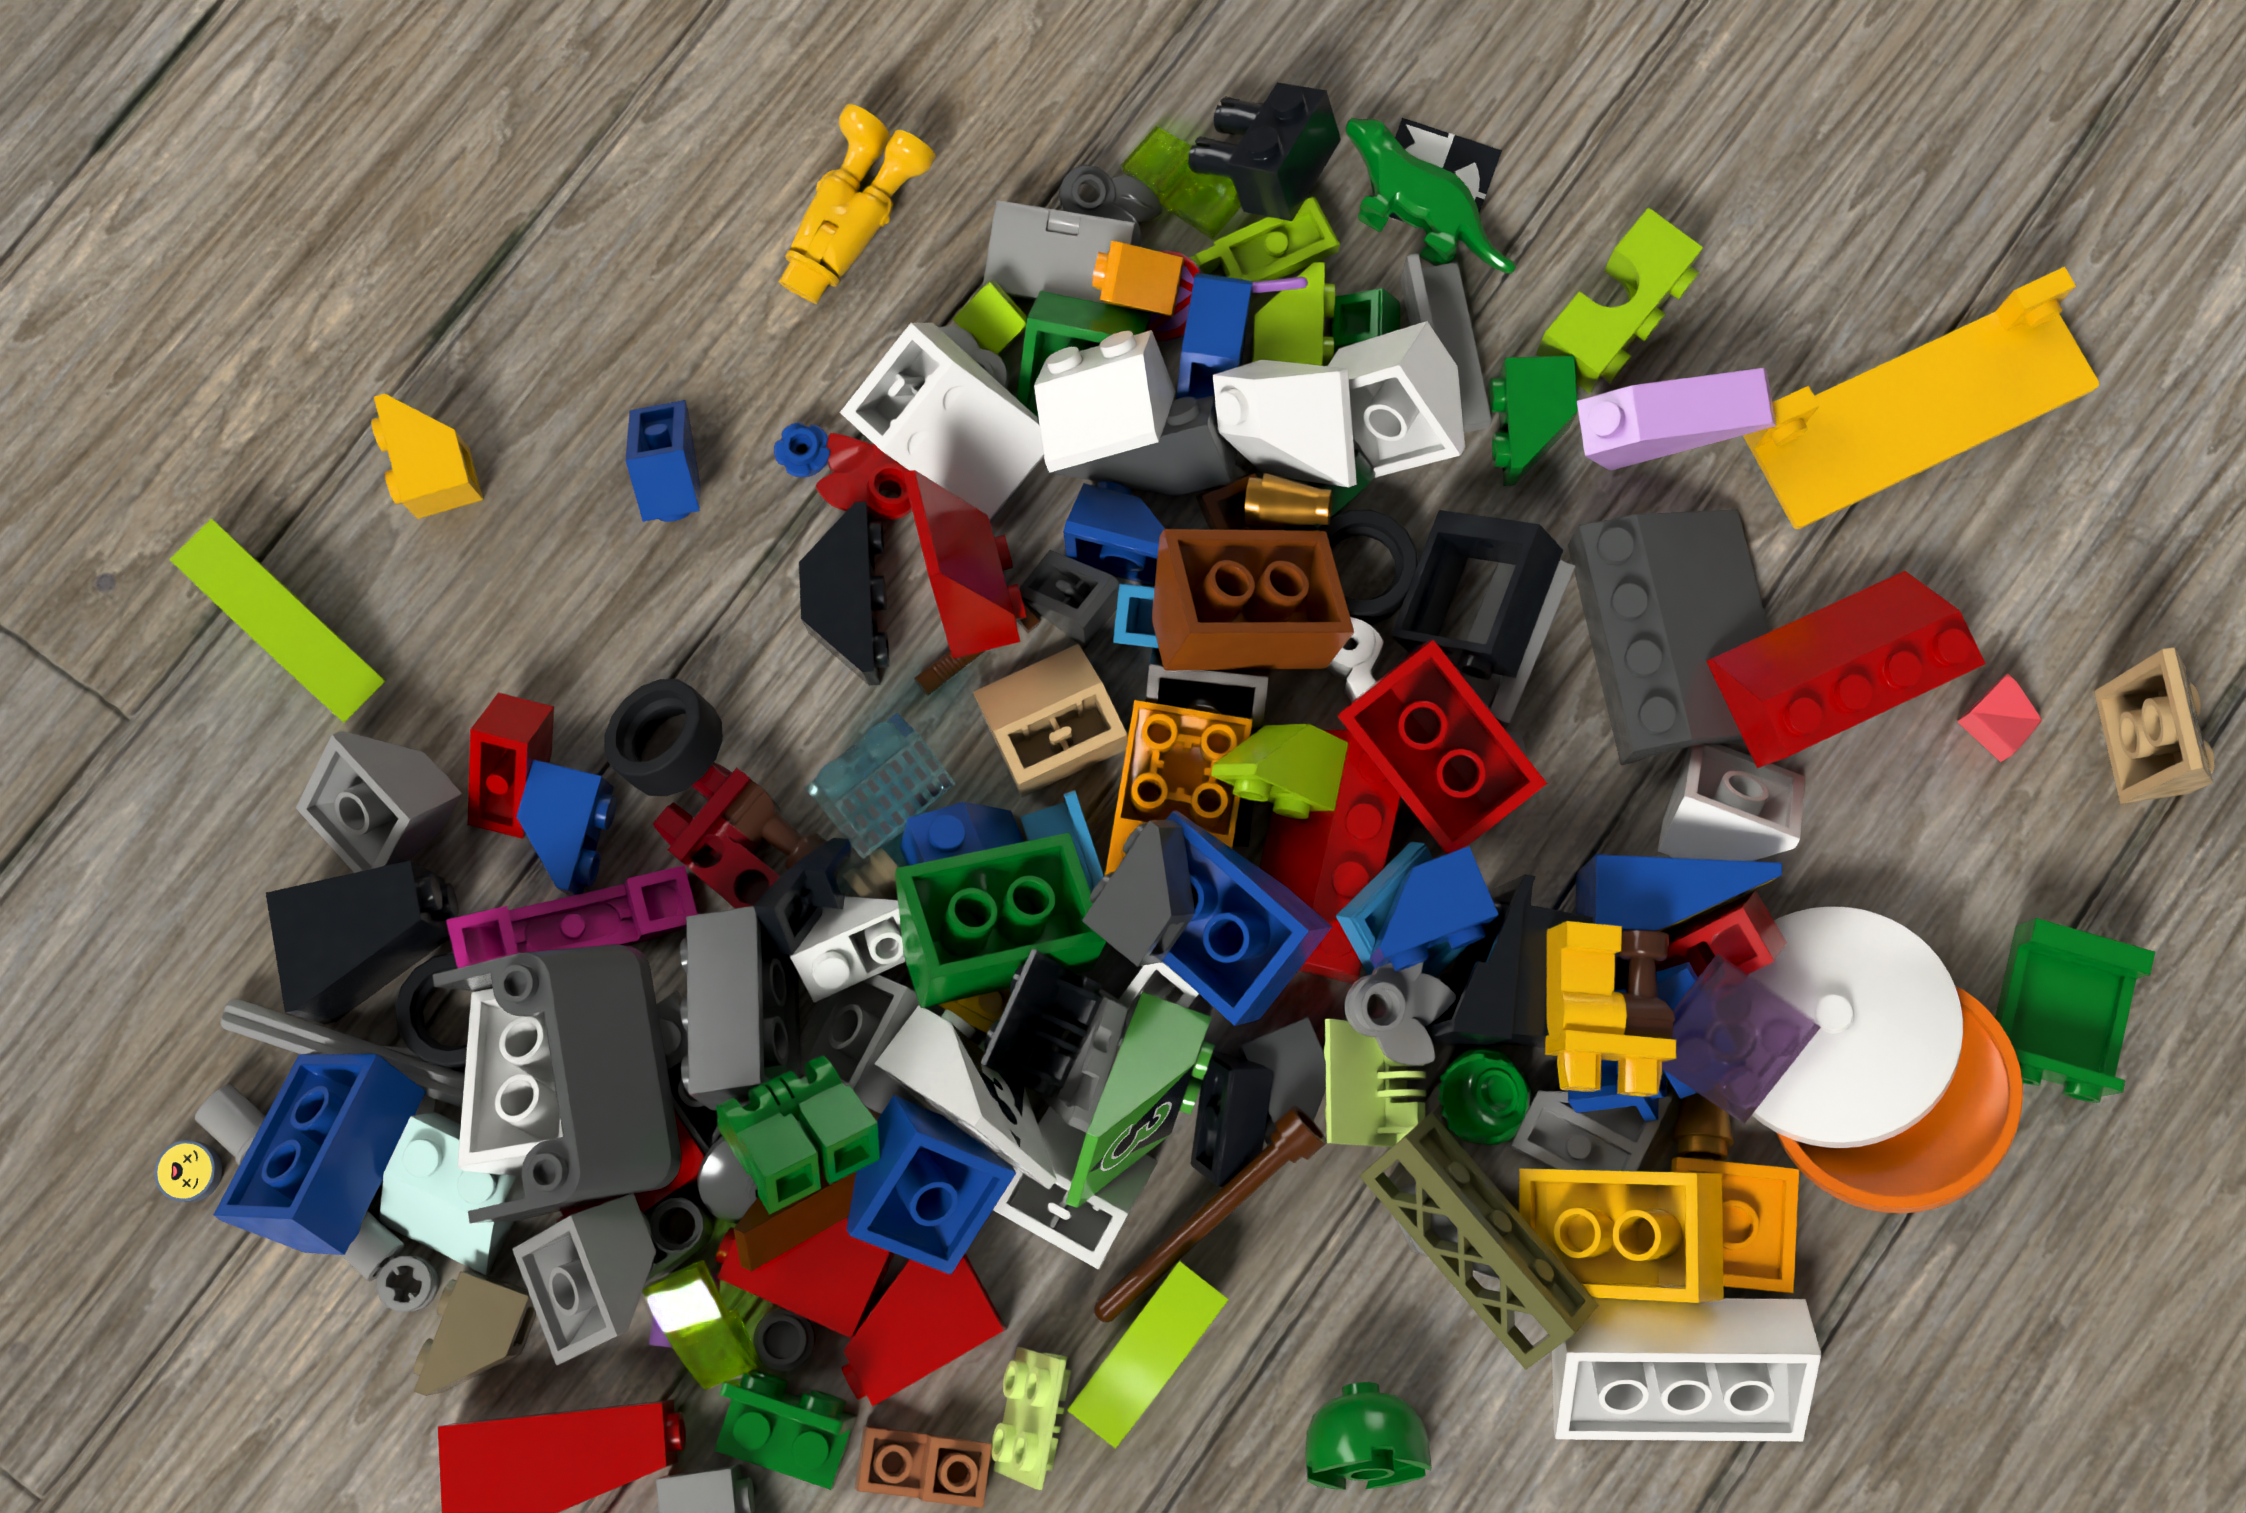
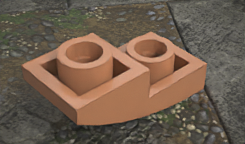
[854,1425,992,1508]

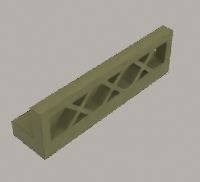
[1359,1112,1599,1370]

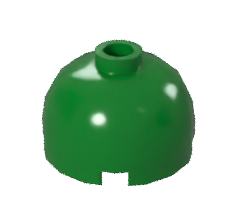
[1305,1382,1432,1490]

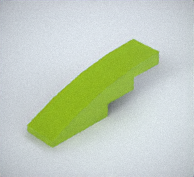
[169,518,386,723]

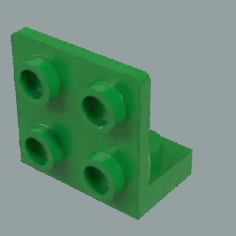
[714,1370,858,1490]

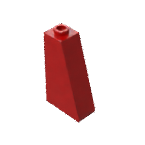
[438,1399,686,1513]

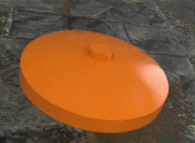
[1776,985,2023,1213]

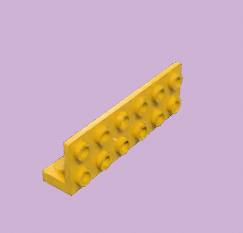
[1743,267,2099,530]

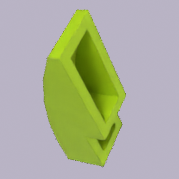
[1067,1261,1229,1449]

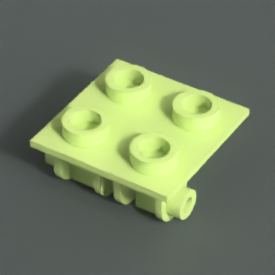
[1324,1019,1426,1147]
[991,1347,1071,1490]

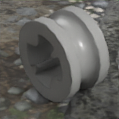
[376,1256,439,1312]

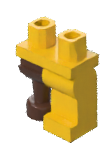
[1545,921,1676,1097]

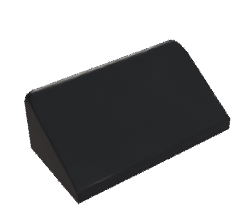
[1190,1050,1273,1187]

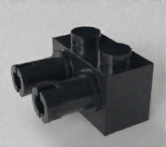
[1188,82,1341,221]

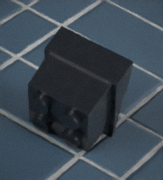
[1425,874,1593,1048]

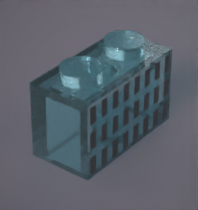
[804,713,956,859]

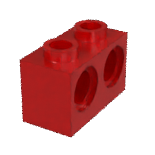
[1656,890,1787,994]

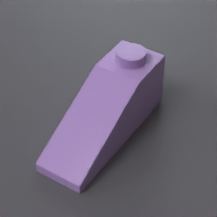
[1577,368,1777,471]

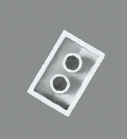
[457,988,563,1177]

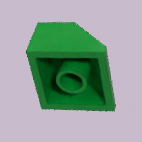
[1017,291,1151,418]

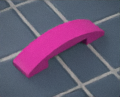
[446,865,698,968]

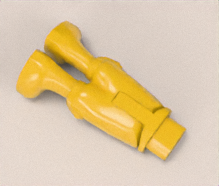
[778,104,936,304]

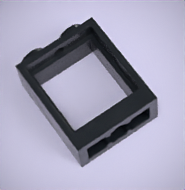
[1390,510,1563,680]

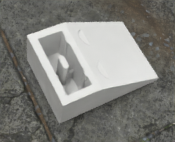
[840,323,1044,521]

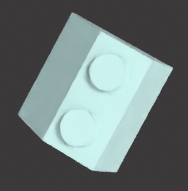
[379,1112,525,1275]

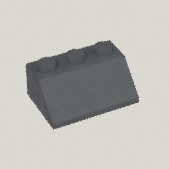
[680,906,801,1110]

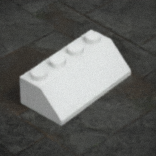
[1552,1297,1821,1442]

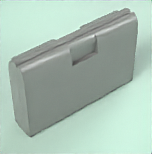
[982,200,1136,307]

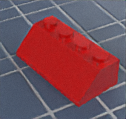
[1706,571,1986,768]
[1259,730,1400,984]

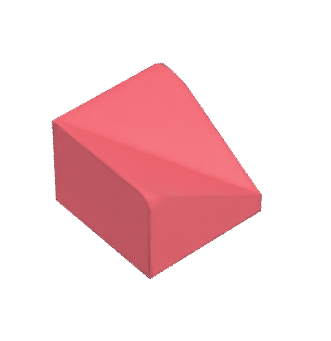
[1957,673,2042,762]

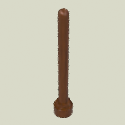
[1094,1106,1327,1322]

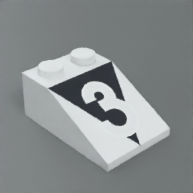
[874,1005,1057,1189]

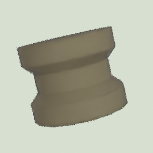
[842,845,899,900]

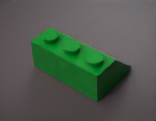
[895,832,1106,1008]

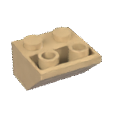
[973,644,1128,798]

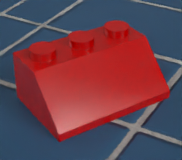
[1337,640,1548,854]

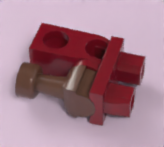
[653,762,827,909]

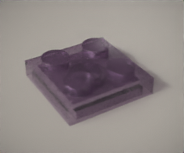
[1662,953,1821,1124]

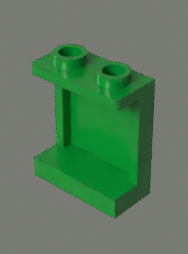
[1995,918,2155,1103]

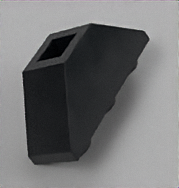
[799,502,890,686]

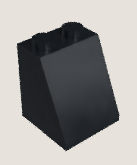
[266,860,459,1024]

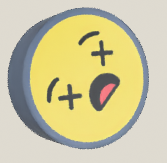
[154,1140,222,1202]

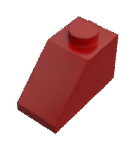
[467,692,554,839]

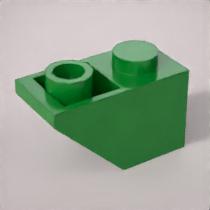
[1489,356,1578,486]

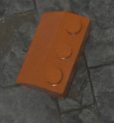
[1152,529,1354,671]

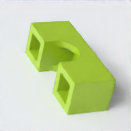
[1536,207,1703,394]

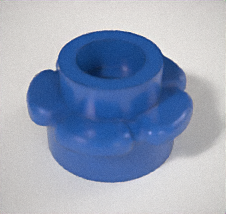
[774,423,830,477]

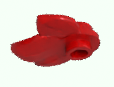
[815,433,912,520]

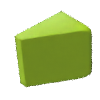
[953,280,1027,355]

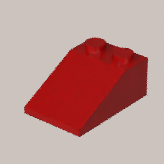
[903,470,1027,659]

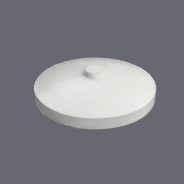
[1712,907,1963,1148]

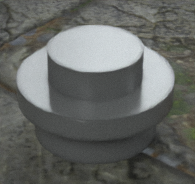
[753,1308,816,1371]

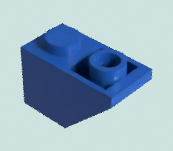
[1176,273,1253,400]
[516,760,617,896]
[1370,846,1499,972]

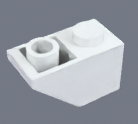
[790,896,906,1003]

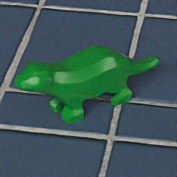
[1345,118,1516,274]

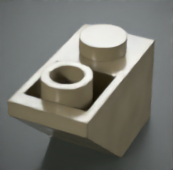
[413,1271,537,1396]

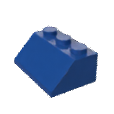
[213,1054,426,1255]

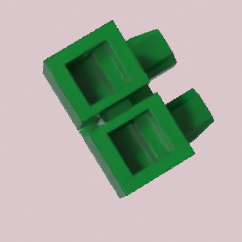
[716,1056,880,1215]

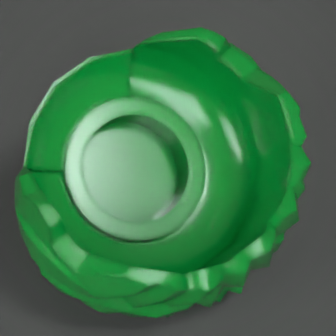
[1438,1046,1531,1146]

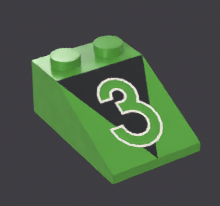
[1065,992,1215,1208]

